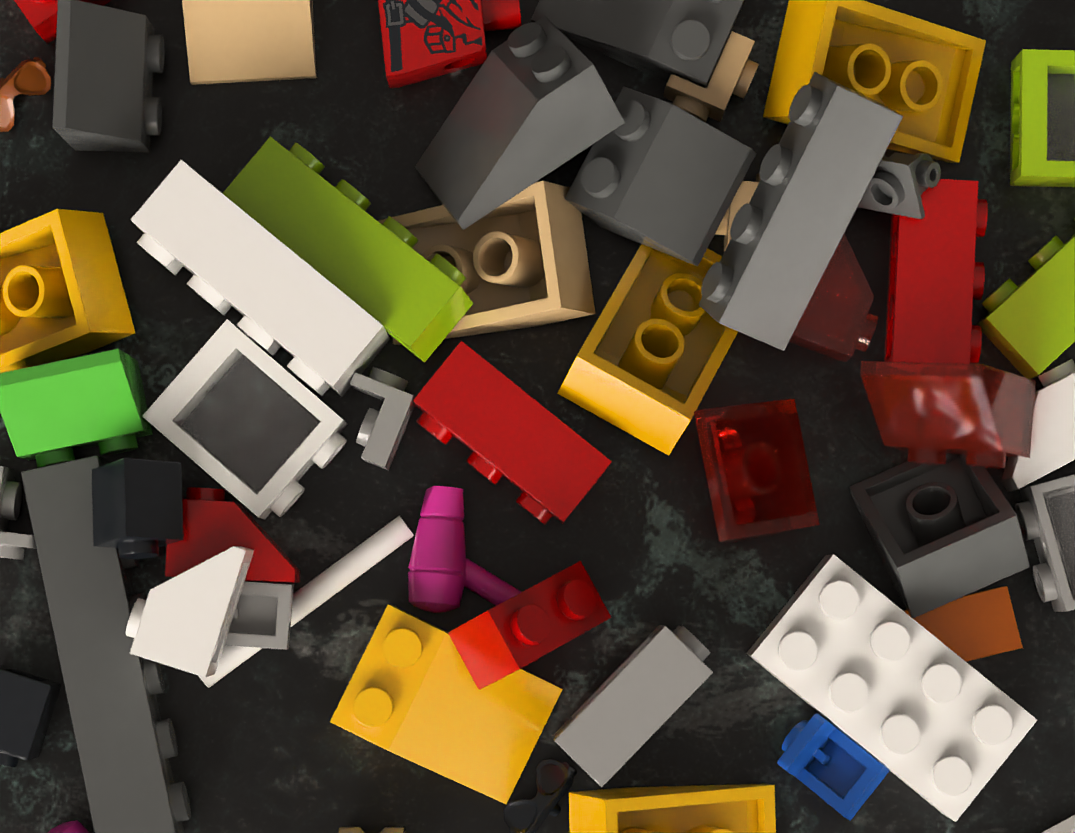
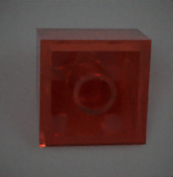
[860,361,1036,468]
[694,398,820,544]

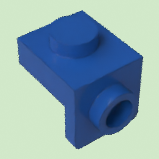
[777,713,890,821]

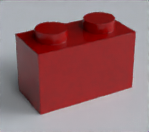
[448,561,612,690]

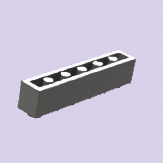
[21,455,191,833]

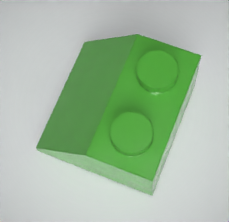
[0,349,153,468]

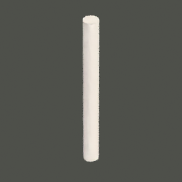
[198,515,414,688]

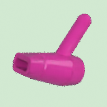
[408,486,521,613]

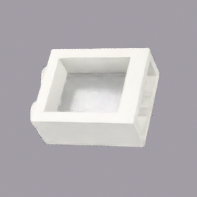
[142,319,348,520]

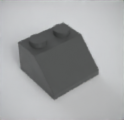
[52,0,164,152]
[565,86,757,267]
[849,436,1030,618]

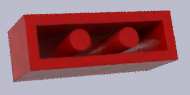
[884,179,988,378]
[413,341,612,525]

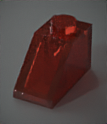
[789,233,878,362]

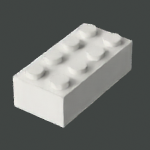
[131,160,390,397]
[746,554,1037,822]

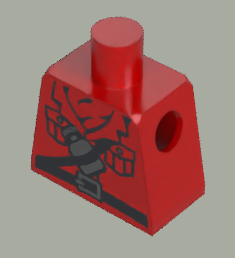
[378,0,522,89]

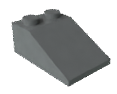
[531,0,745,88]
[415,16,625,230]

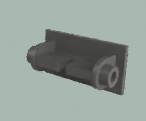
[858,152,941,219]

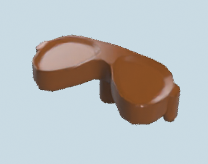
[0,57,51,132]

